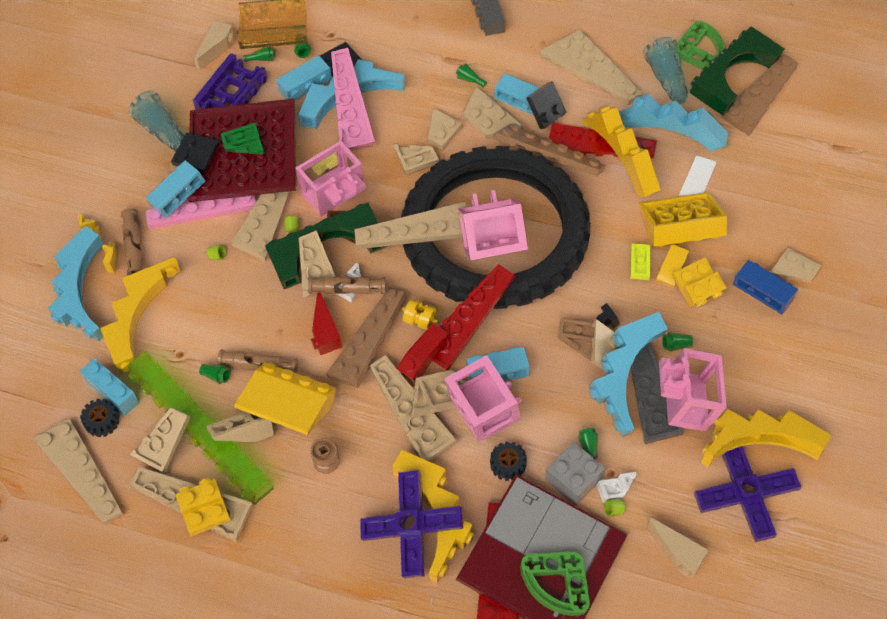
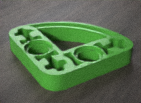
[674,21,725,70]
[520,551,590,616]

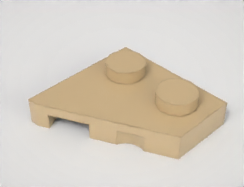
[428,108,462,150]
[393,144,439,175]
[770,247,821,283]
[591,320,620,370]

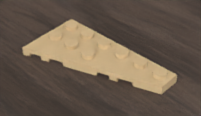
[539,29,643,105]

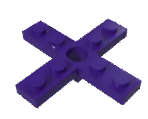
[694,446,801,542]
[360,470,463,578]

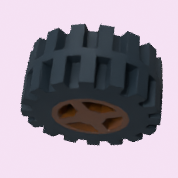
[80,398,120,437]
[490,441,527,481]

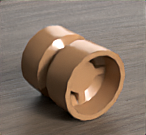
[310,438,339,474]

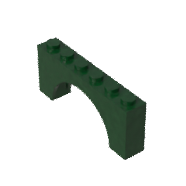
[689,26,785,116]
[265,203,387,290]

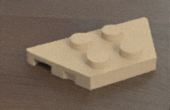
[462,87,523,139]
[411,370,466,418]

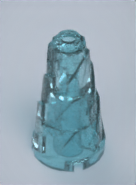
[643,37,688,104]
[129,90,184,151]

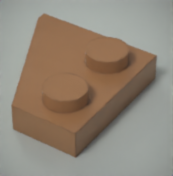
[558,318,594,361]

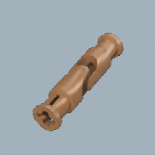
[121,209,143,276]
[308,277,385,294]
[217,349,298,374]

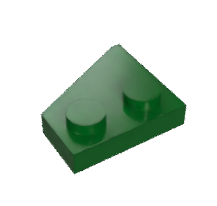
[221,123,265,155]

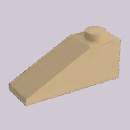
[194,21,235,70]
[206,412,274,442]
[647,517,708,578]

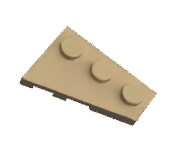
[298,230,336,298]
[130,408,191,472]

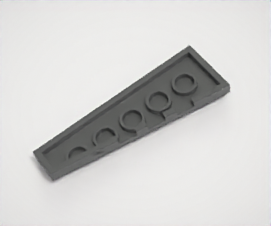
[631,343,684,444]

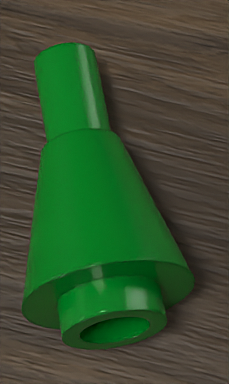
[243,45,276,62]
[456,63,487,88]

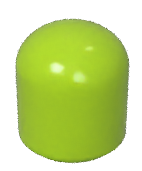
[284,216,299,233]
[207,245,226,260]
[604,499,626,517]

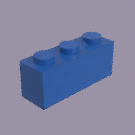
[733,260,798,314]

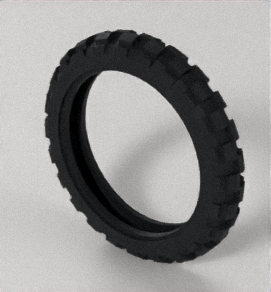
[401,146,591,309]

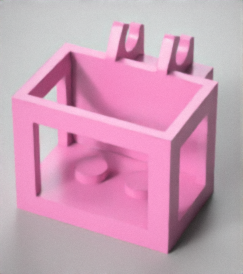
[295,141,366,217]
[458,190,528,260]
[659,348,727,432]
[444,355,522,443]

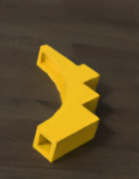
[581,105,661,197]
[701,409,832,467]
[392,449,475,583]

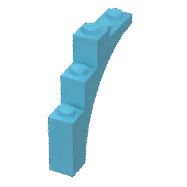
[298,59,406,129]
[619,93,728,151]
[48,226,104,341]
[589,312,668,437]

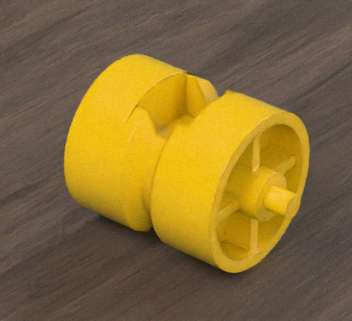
[402,299,438,331]

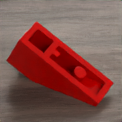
[311,292,342,355]
[396,323,450,381]

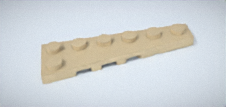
[231,191,290,261]
[354,202,466,249]
[369,355,456,462]
[34,418,123,526]
[130,467,253,542]

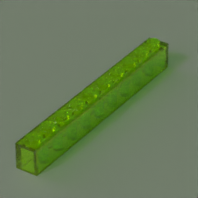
[127,351,274,505]

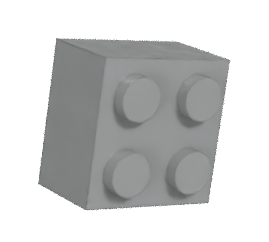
[545,442,605,505]

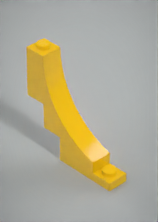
[100,257,181,374]

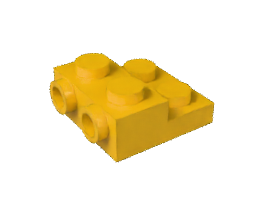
[672,257,726,308]
[175,478,231,537]

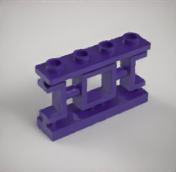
[193,53,267,110]

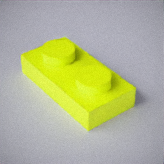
[630,243,650,280]

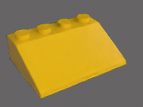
[639,192,727,247]
[234,362,336,435]

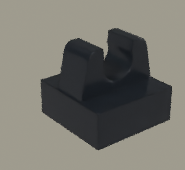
[596,303,620,329]

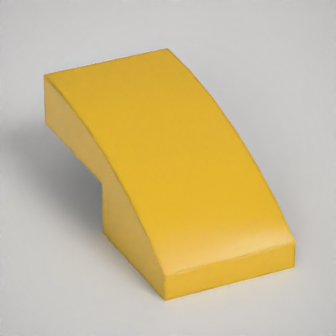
[656,244,689,288]

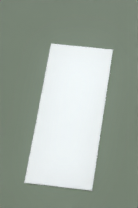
[679,155,717,196]

